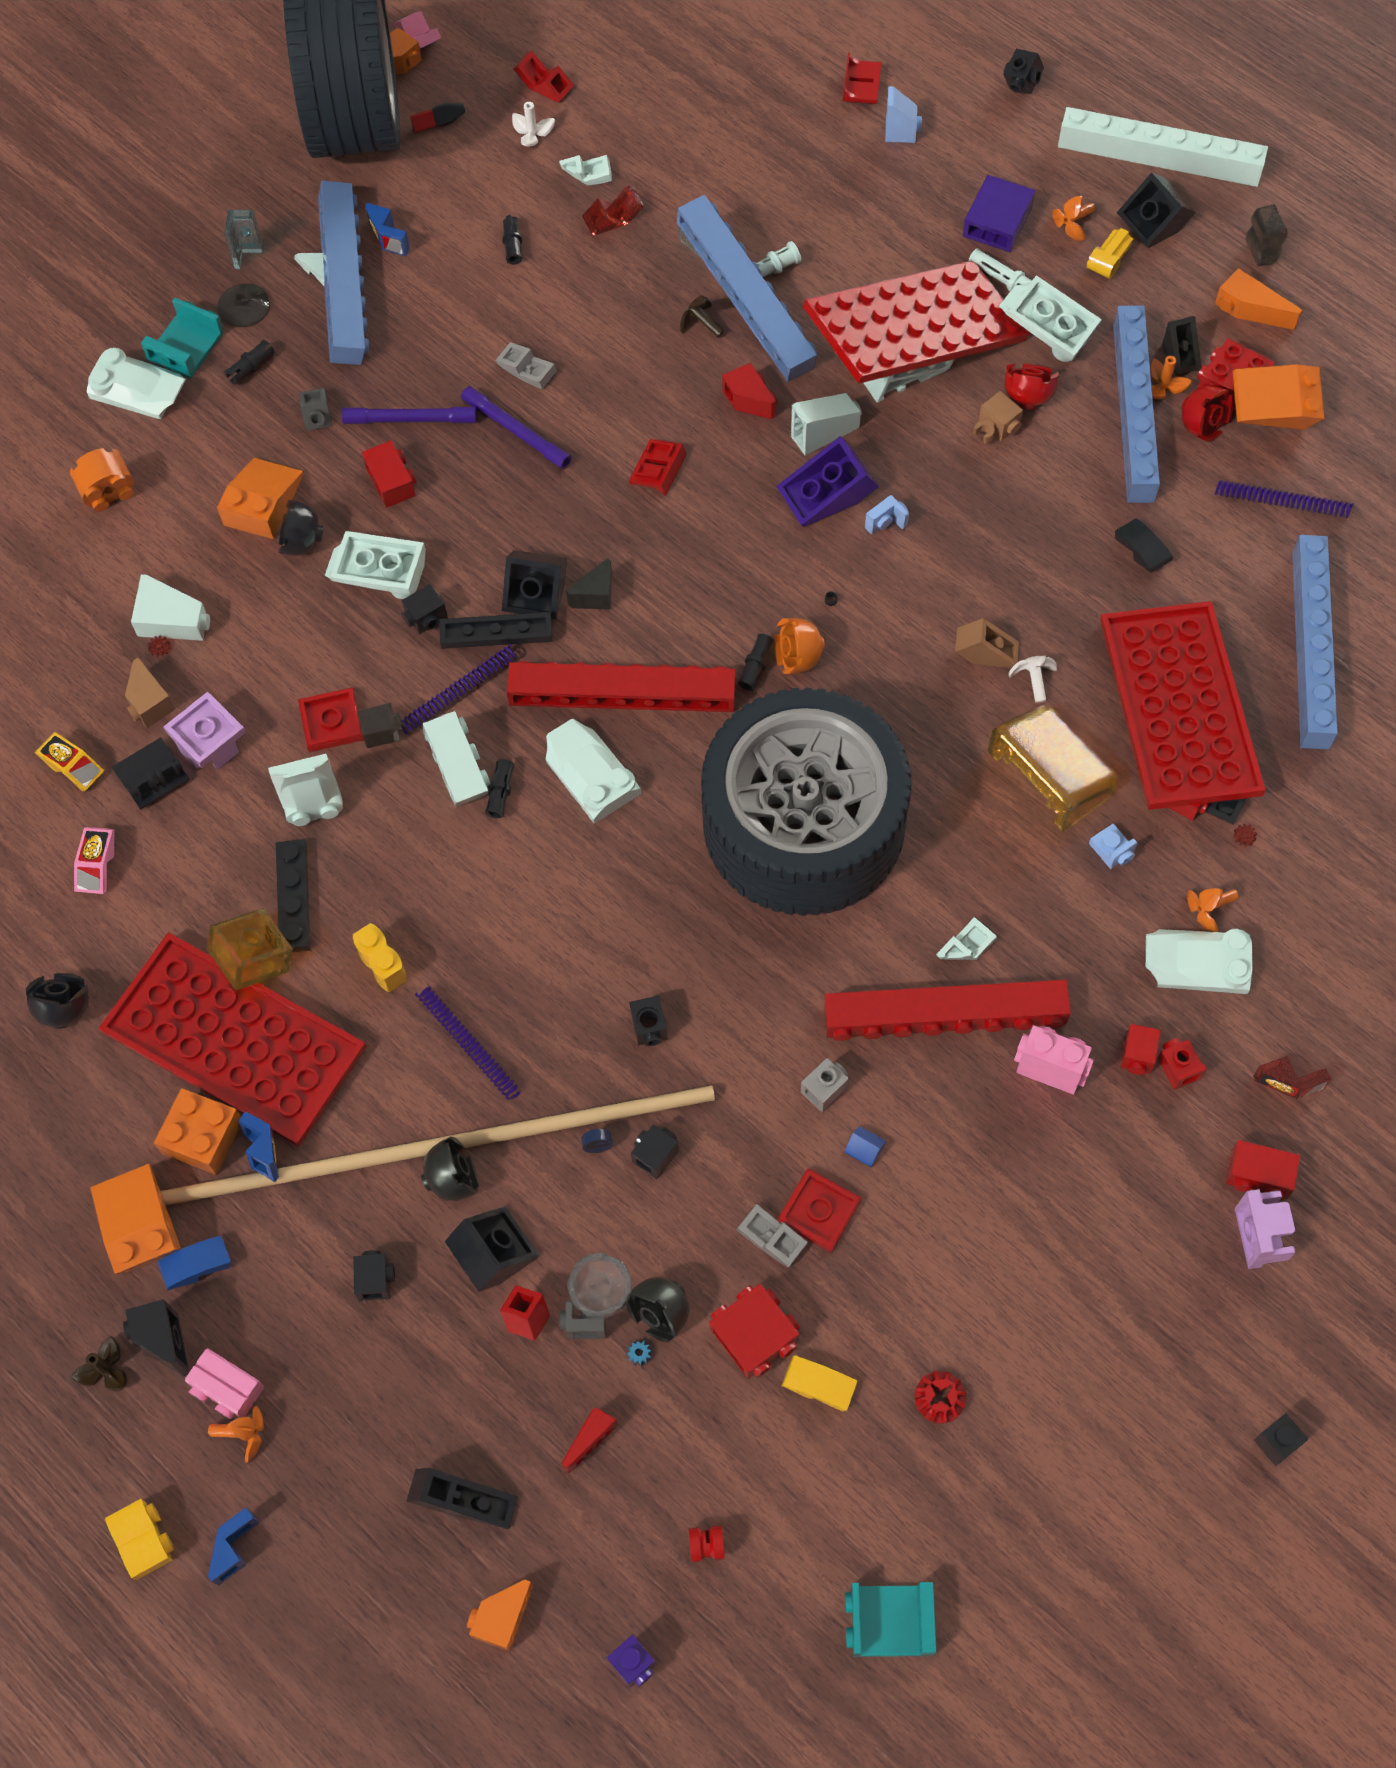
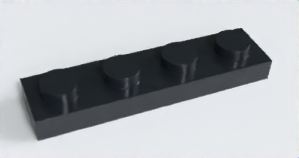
[440,612,553,649]
[276,839,311,953]

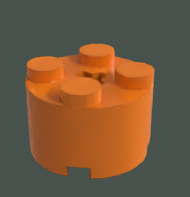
[70,448,134,512]

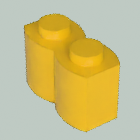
[353,923,407,992]
[105,1499,174,1581]

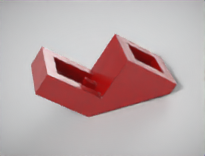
[513,51,574,102]

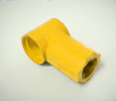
[1086,228,1133,279]

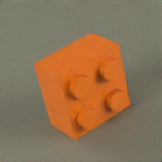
[154,1088,241,1175]

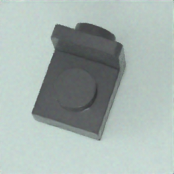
[299,387,332,430]
[560,1301,606,1340]

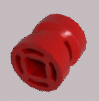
[689,1525,725,1562]

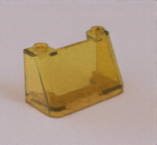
[988,705,1118,832]

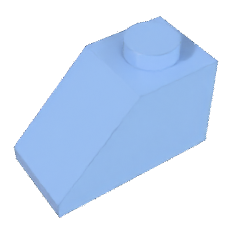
[885,86,922,143]

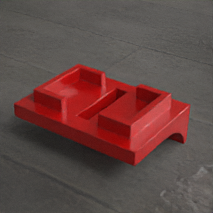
[843,52,881,104]
[629,439,687,496]

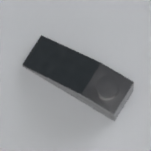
[406,1468,518,1529]

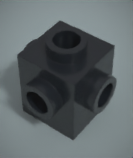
[1003,48,1044,94]

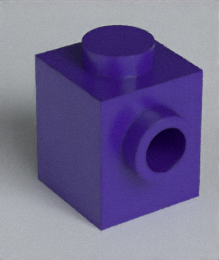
[606,1634,656,1688]

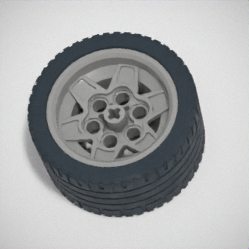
[283,0,400,158]
[701,688,912,916]

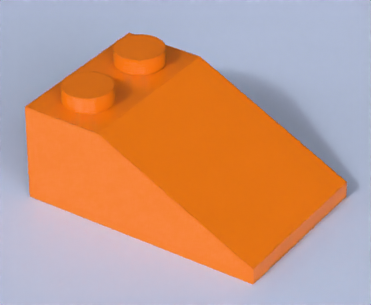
[1233,365,1324,430]
[217,458,304,539]
[90,1164,182,1275]

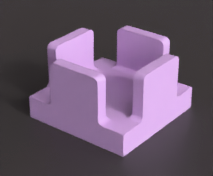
[163,692,246,769]
[1234,1189,1295,1269]

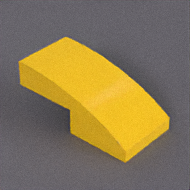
[782,1356,857,1411]

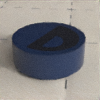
[581,1129,613,1153]

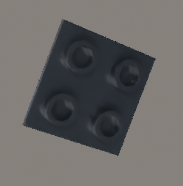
[112,737,190,810]

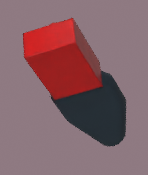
[409,103,465,132]

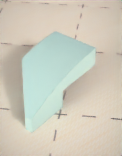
[559,155,612,186]
[294,253,326,286]
[936,917,997,960]

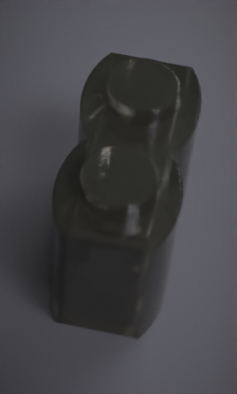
[1246,204,1288,267]

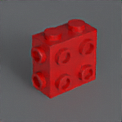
[1197,338,1275,411]
[709,1284,800,1379]

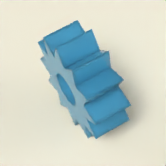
[627,1340,652,1366]

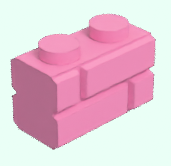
[185,1348,264,1419]

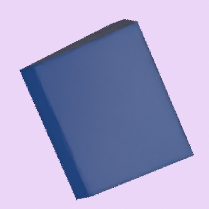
[844,1126,886,1168]

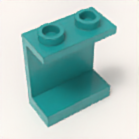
[141,297,224,378]
[845,1582,936,1657]

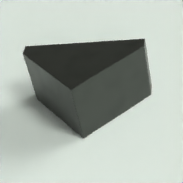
[1162,316,1202,375]
[566,558,613,609]

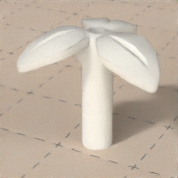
[512,102,555,147]
[1009,656,1057,703]

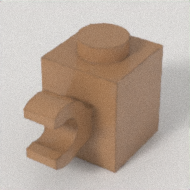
[973,391,1023,444]

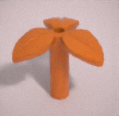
[1052,196,1096,241]
[1150,356,1192,400]
[1187,888,1239,932]
[208,1406,264,1463]

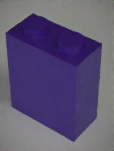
[962,174,1035,253]

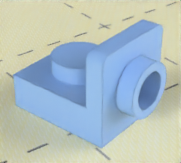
[865,495,909,535]
[1089,824,1138,869]

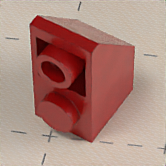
[722,362,778,419]

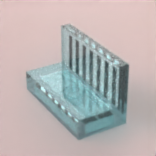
[224,210,264,269]

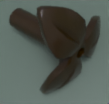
[680,295,724,338]
[71,1336,127,1391]

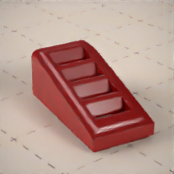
[561,1407,618,1473]

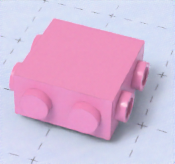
[1014,1025,1094,1095]

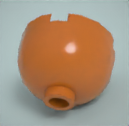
[774,618,825,674]

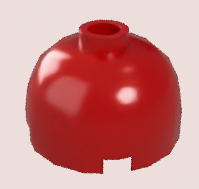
[1004,363,1059,410]
[1181,385,1234,442]

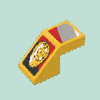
[34,732,105,791]

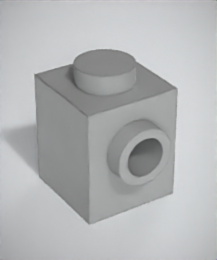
[800,1058,849,1113]

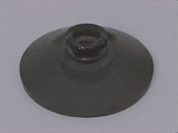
[218,284,270,327]

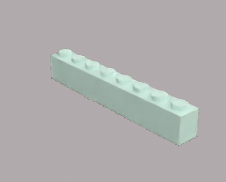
[1058,107,1268,187]

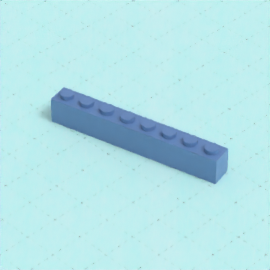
[318,180,369,365]
[677,195,817,382]
[1113,306,1160,503]
[1292,535,1337,749]

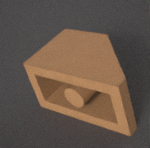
[955,618,1019,668]
[125,658,175,728]

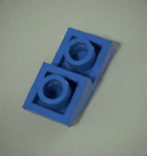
[158,1235,231,1291]

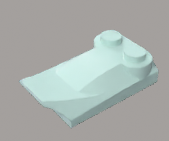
[999,276,1102,362]
[87,348,186,420]
[325,531,426,599]
[546,719,642,824]
[268,754,343,826]
[1145,929,1252,994]

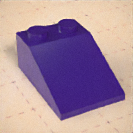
[776,436,879,527]

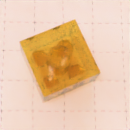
[207,908,293,991]

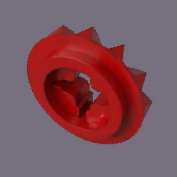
[915,1370,966,1424]

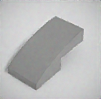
[495,342,557,389]
[735,1204,808,1267]

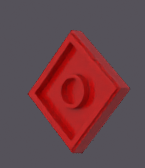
[298,687,365,752]
[777,1168,862,1253]

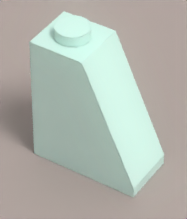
[791,393,862,456]
[131,574,210,641]

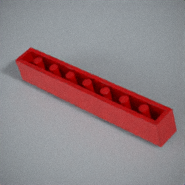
[507,661,735,712]
[824,980,1071,1041]

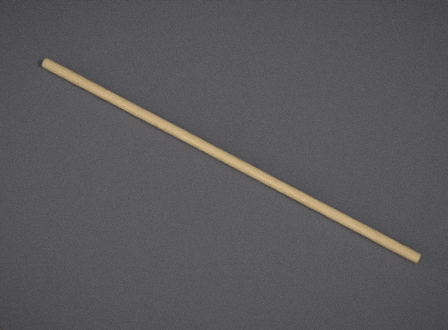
[161,1085,715,1206]

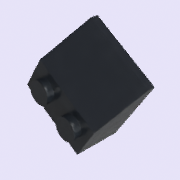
[1117,172,1196,248]
[501,550,567,619]
[444,1206,540,1292]
[123,1299,190,1376]

